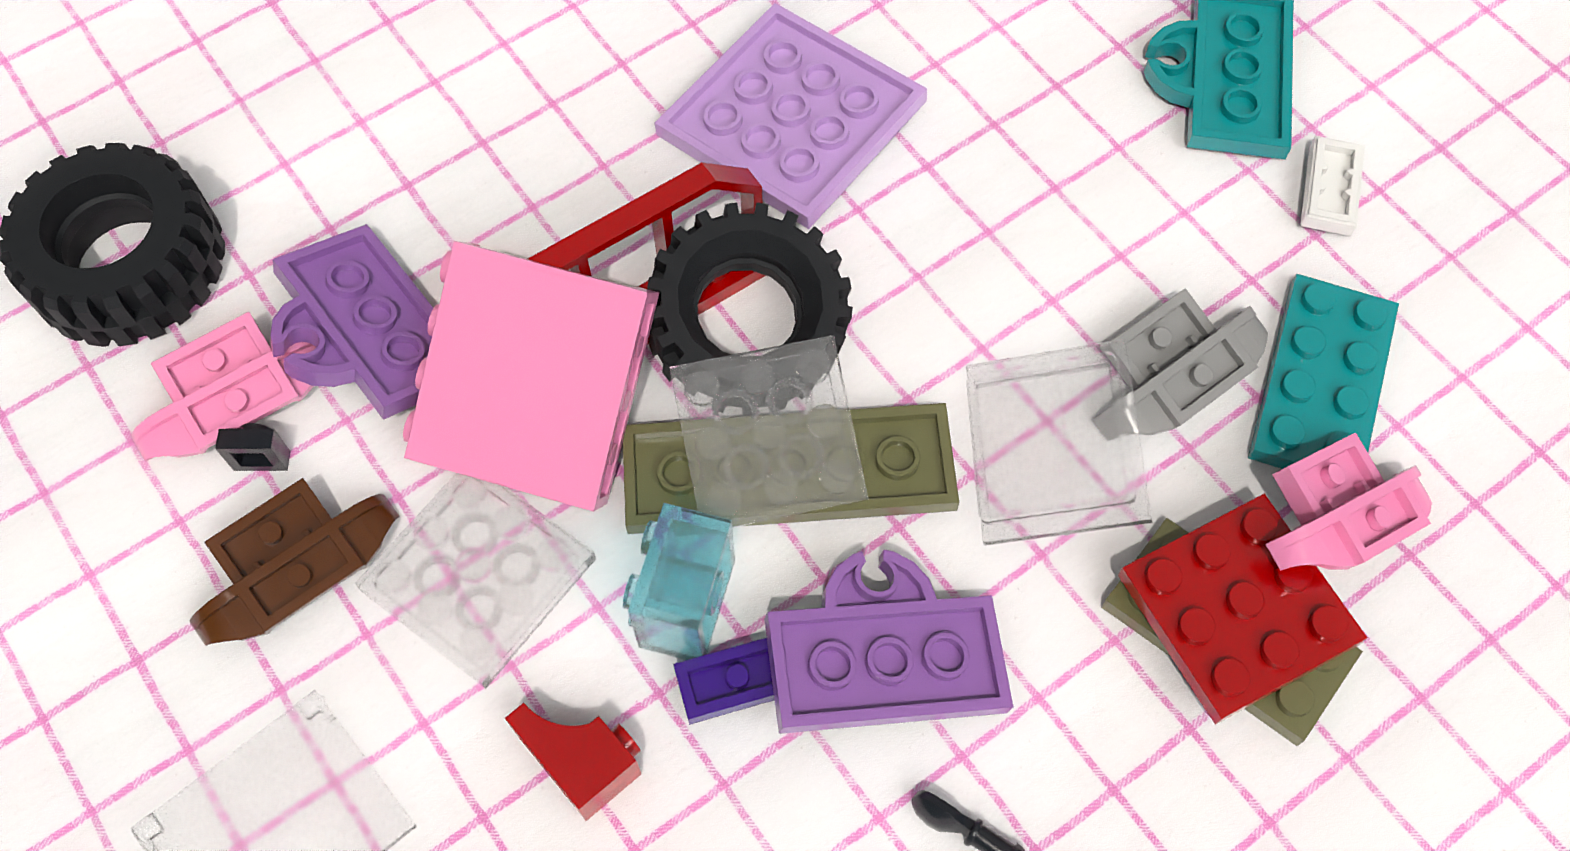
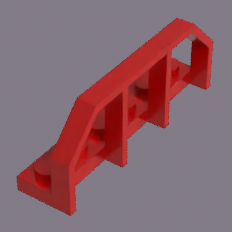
[528,162,766,345]

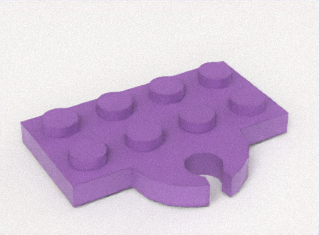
[270,224,433,420]
[764,550,1014,734]

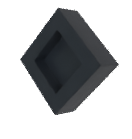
[215,423,291,471]

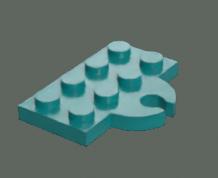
[1144,0,1294,160]

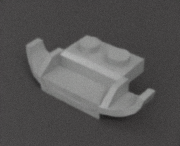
[1092,288,1268,442]

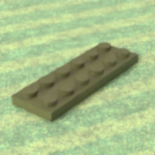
[623,403,960,534]

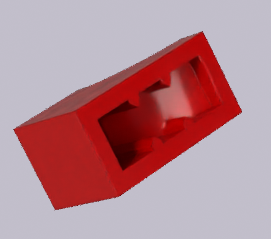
[505,703,642,821]

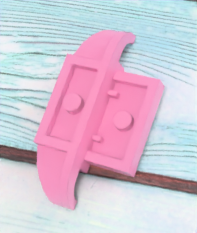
[131,312,316,462]
[1266,433,1432,571]

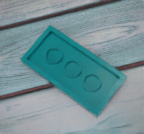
[1248,274,1399,469]

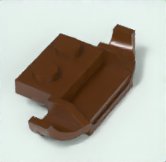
[189,478,400,646]

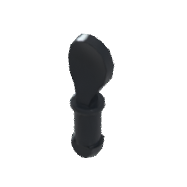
[912,790,1025,851]

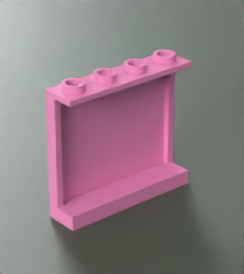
[403,241,659,512]

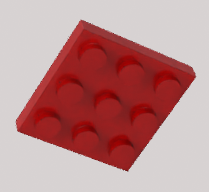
[1118,493,1368,725]

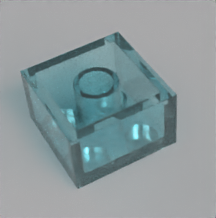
[623,503,735,660]

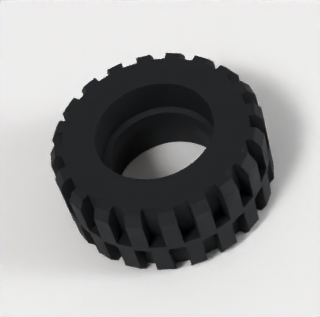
[0,143,225,347]

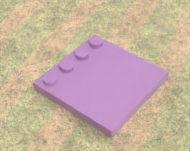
[654,3,927,229]

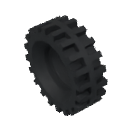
[647,202,853,416]

